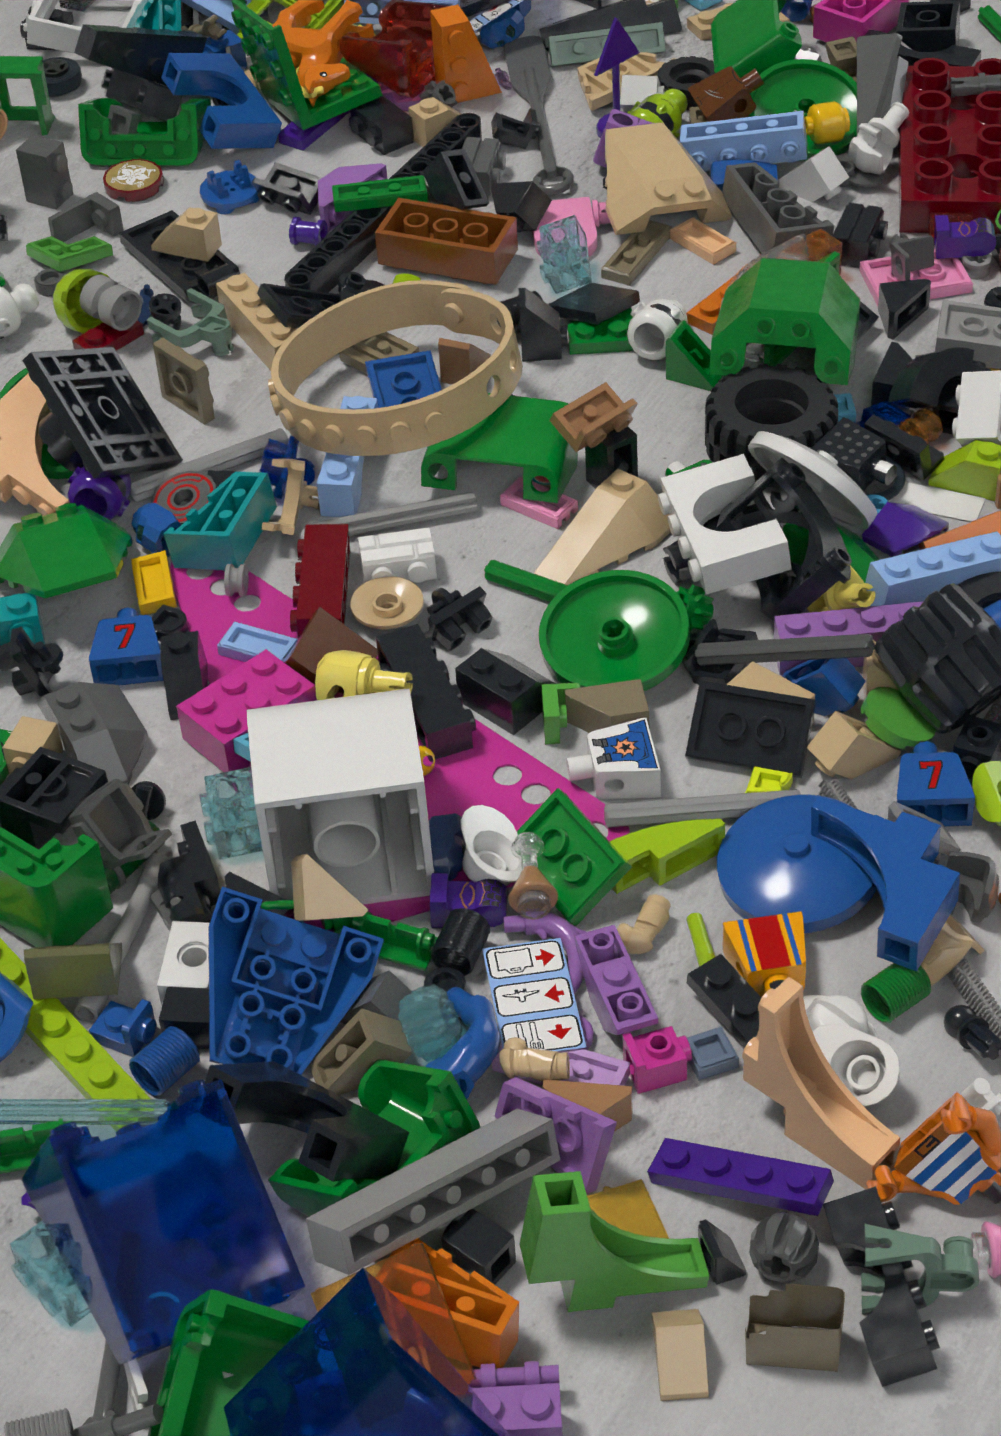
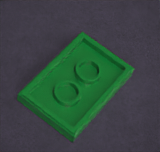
[517,788,632,926]

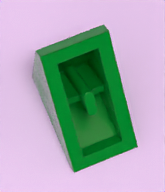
[666,320,723,391]

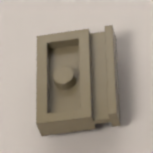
[339,332,419,374]

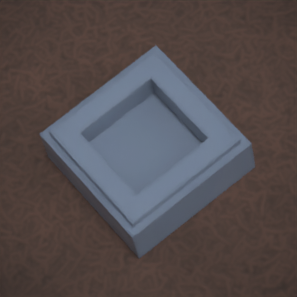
[687,1026,739,1081]

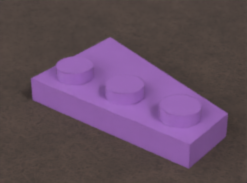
[494,1077,617,1194]

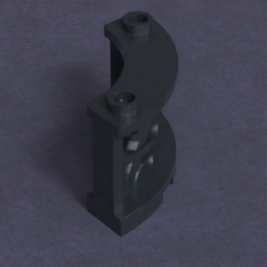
[716,457,852,622]

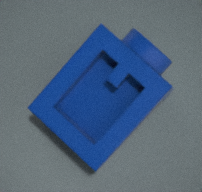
[89,999,157,1057]

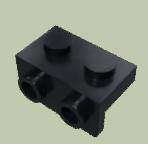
[251,162,321,215]

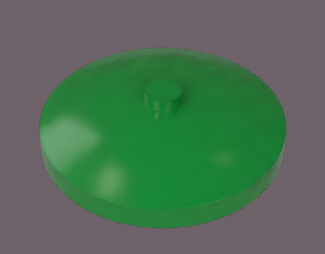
[747,59,857,161]
[539,570,690,691]

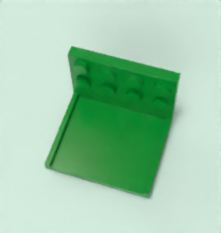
[231,0,383,130]

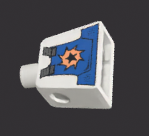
[566,718,661,799]

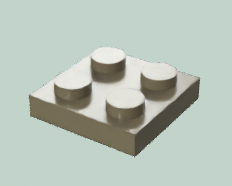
[153,338,215,425]

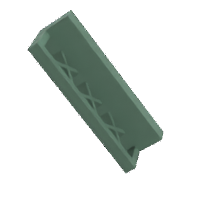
[545,22,666,67]

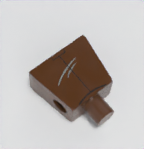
[687,67,764,122]

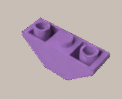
[318,163,387,232]
[574,924,658,1035]

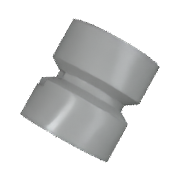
[80,274,142,331]

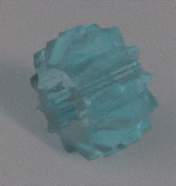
[398,984,463,1062]

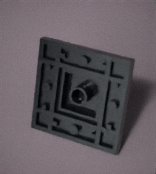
[22,347,183,479]

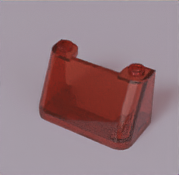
[340,0,448,99]

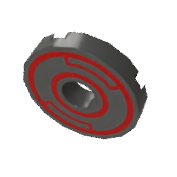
[151,471,217,525]

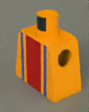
[722,911,806,997]

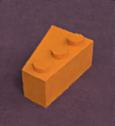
[430,4,502,103]
[369,1237,519,1368]

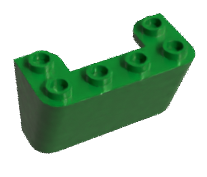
[421,393,578,503]

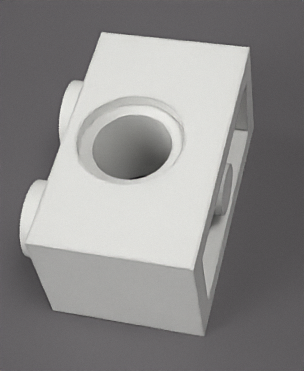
[157,921,210,1006]

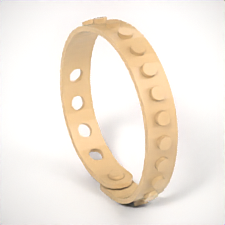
[268,280,523,456]

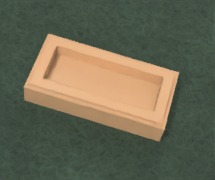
[670,217,736,265]

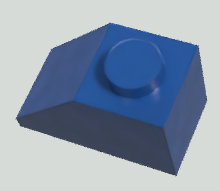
[782,658,866,716]

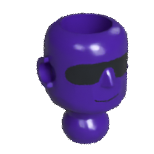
[67,466,132,521]

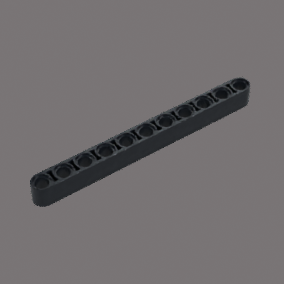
[284,113,482,293]

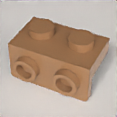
[550,382,638,452]

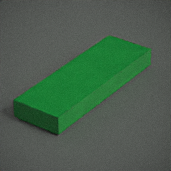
[332,175,428,212]

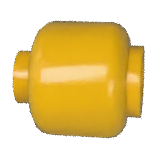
[804,101,850,144]

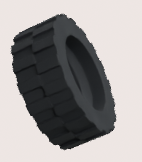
[657,56,715,110]

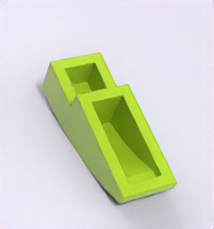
[609,819,725,894]

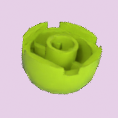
[53,269,110,334]

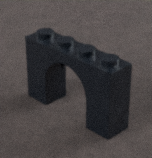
[196,1061,409,1182]

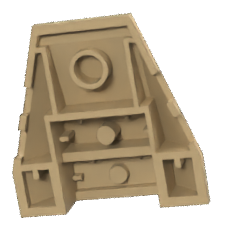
[605,122,732,235]

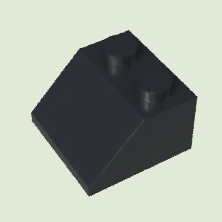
[896,0,960,52]
[455,648,556,736]

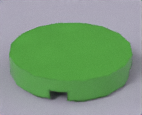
[860,687,936,750]

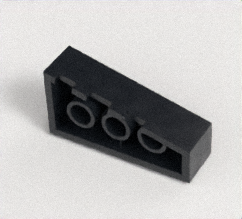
[74,24,208,86]

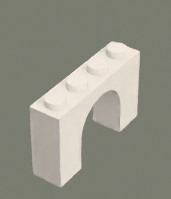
[657,454,792,594]

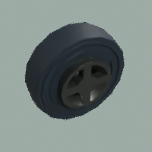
[30,57,82,96]

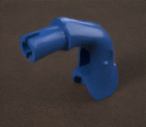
[425,987,501,1099]

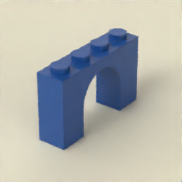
[161,53,282,149]

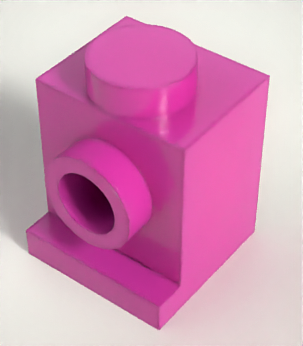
[622,1026,692,1094]

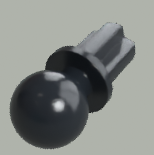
[943,1005,1001,1060]

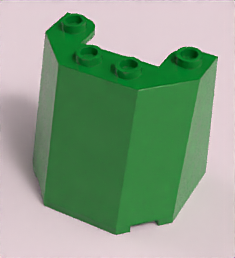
[709,258,861,385]

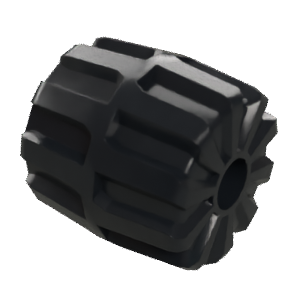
[874,583,1001,734]

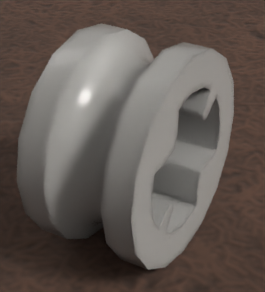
[962,254,992,280]
[224,564,249,597]

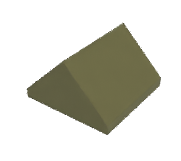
[24,943,122,999]

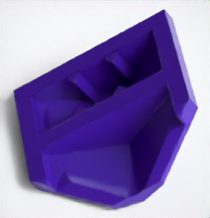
[862,502,949,557]

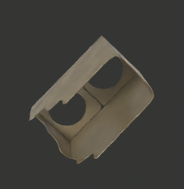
[745,1284,845,1372]

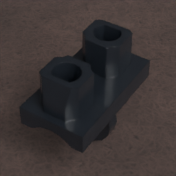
[424,586,493,651]
[0,626,64,698]

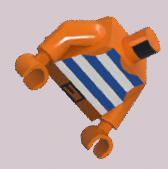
[866,1092,1001,1205]

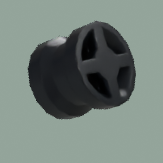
[149,293,181,334]

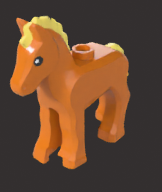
[272,0,374,106]

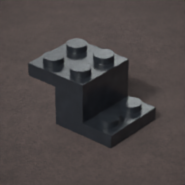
[0,746,108,850]

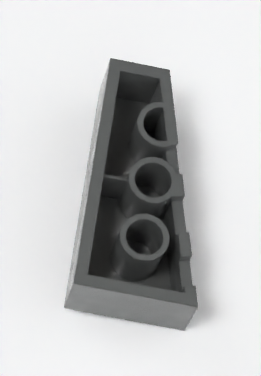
[722,162,835,261]

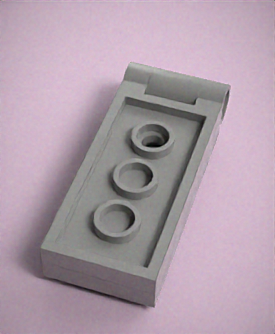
[934,300,1001,369]

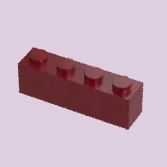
[290,524,351,639]

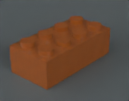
[375,198,518,285]

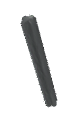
[695,634,875,666]

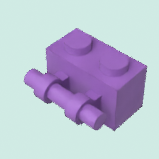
[461,1361,563,1436]

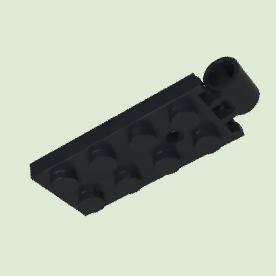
[119,210,240,302]

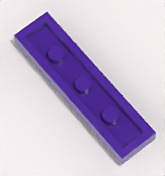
[647,1138,834,1216]

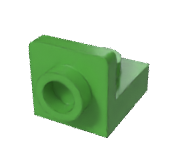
[542,683,580,744]

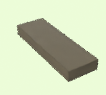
[601,220,672,286]

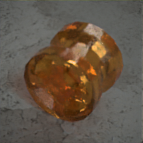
[899,408,943,444]

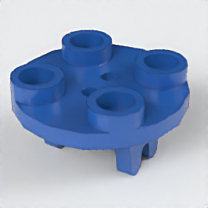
[200,160,260,214]

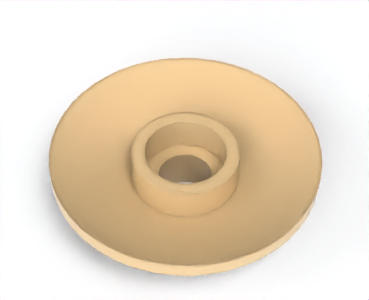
[350,577,424,629]

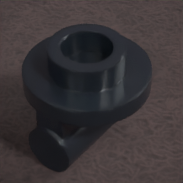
[131,781,166,820]

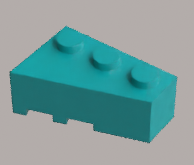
[126,0,181,31]
[163,472,277,571]

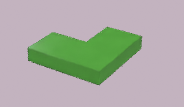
[26,236,113,272]

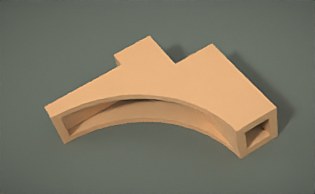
[0,373,69,516]
[742,977,900,1189]

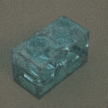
[537,215,592,294]
[199,767,263,860]
[10,1212,114,1327]

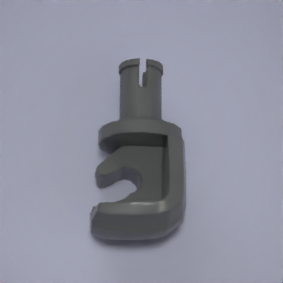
[934,852,999,923]

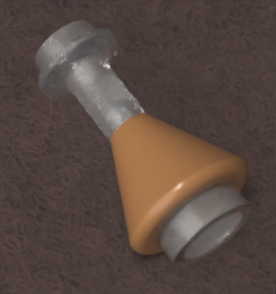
[508,832,558,920]

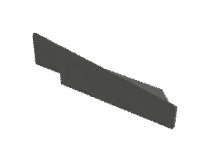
[857,33,909,135]

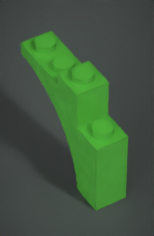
[519,1171,710,1312]

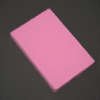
[860,250,973,306]

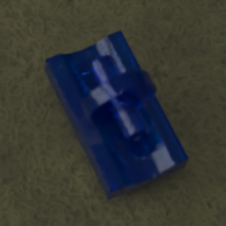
[259,435,316,500]

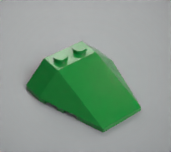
[0,503,133,599]

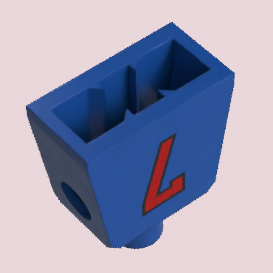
[89,607,164,686]
[896,741,975,827]

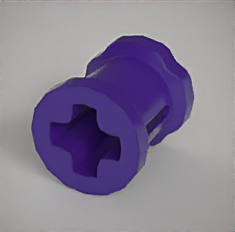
[289,216,328,246]

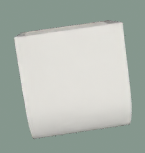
[247,688,434,904]

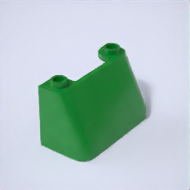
[711,0,802,78]
[78,98,211,166]
[268,1059,481,1217]
[148,1289,319,1436]

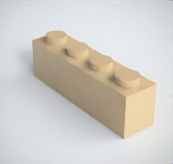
[216,273,297,371]

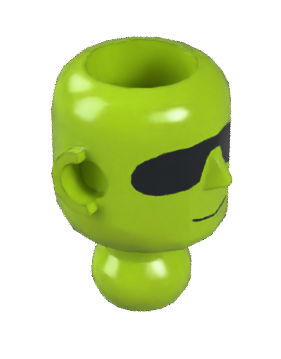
[627,89,688,138]

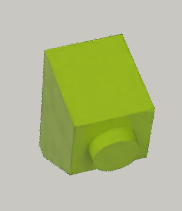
[928,440,1001,501]

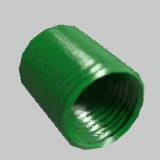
[861,963,931,1023]

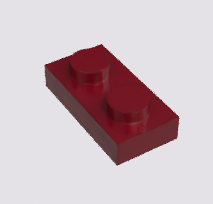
[72,321,144,351]

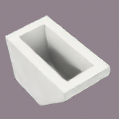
[778,146,850,202]

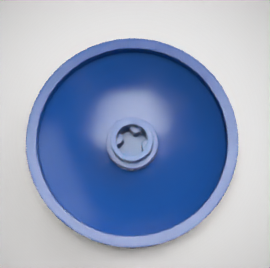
[717,795,877,933]

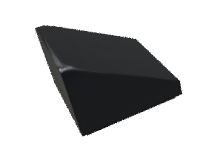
[698,1219,746,1285]

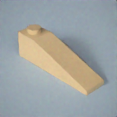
[534,469,671,585]

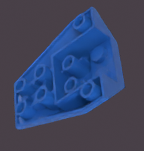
[208,886,384,1075]

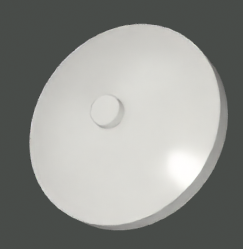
[748,431,877,529]

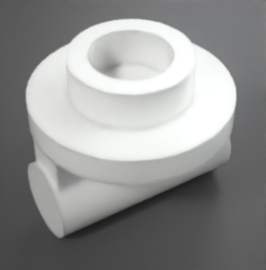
[960,1078,1001,1117]

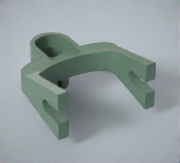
[147,288,234,356]
[861,1224,979,1314]

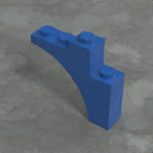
[811,796,960,971]

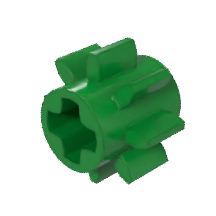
[677,584,714,632]

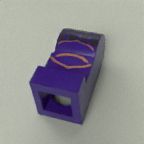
[934,215,996,259]
[430,873,508,928]

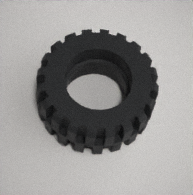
[705,364,839,488]

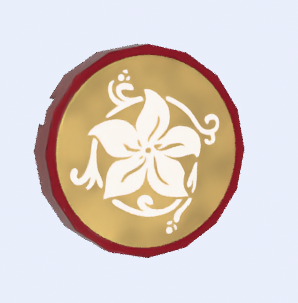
[103,159,164,202]

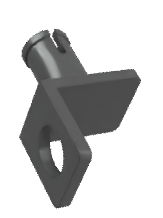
[889,233,934,281]

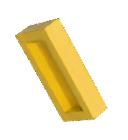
[131,550,177,615]

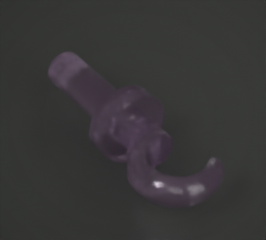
[495,68,512,90]

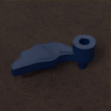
[137,284,154,327]

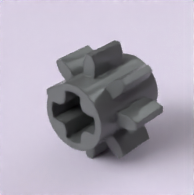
[419,80,457,108]

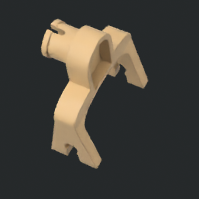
[261,459,320,535]

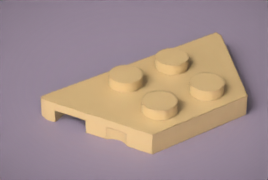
[577,52,675,111]

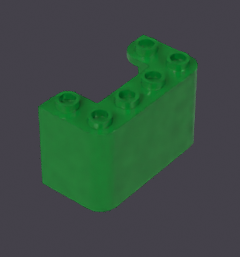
[0,827,113,947]

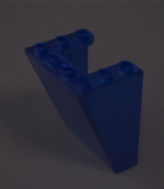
[21,1079,305,1365]

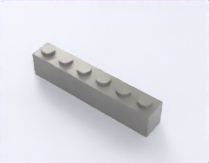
[306,1108,560,1275]

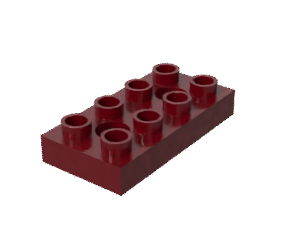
[898,58,1001,234]

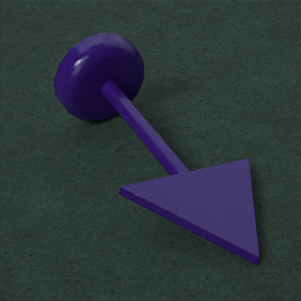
[594,17,640,138]

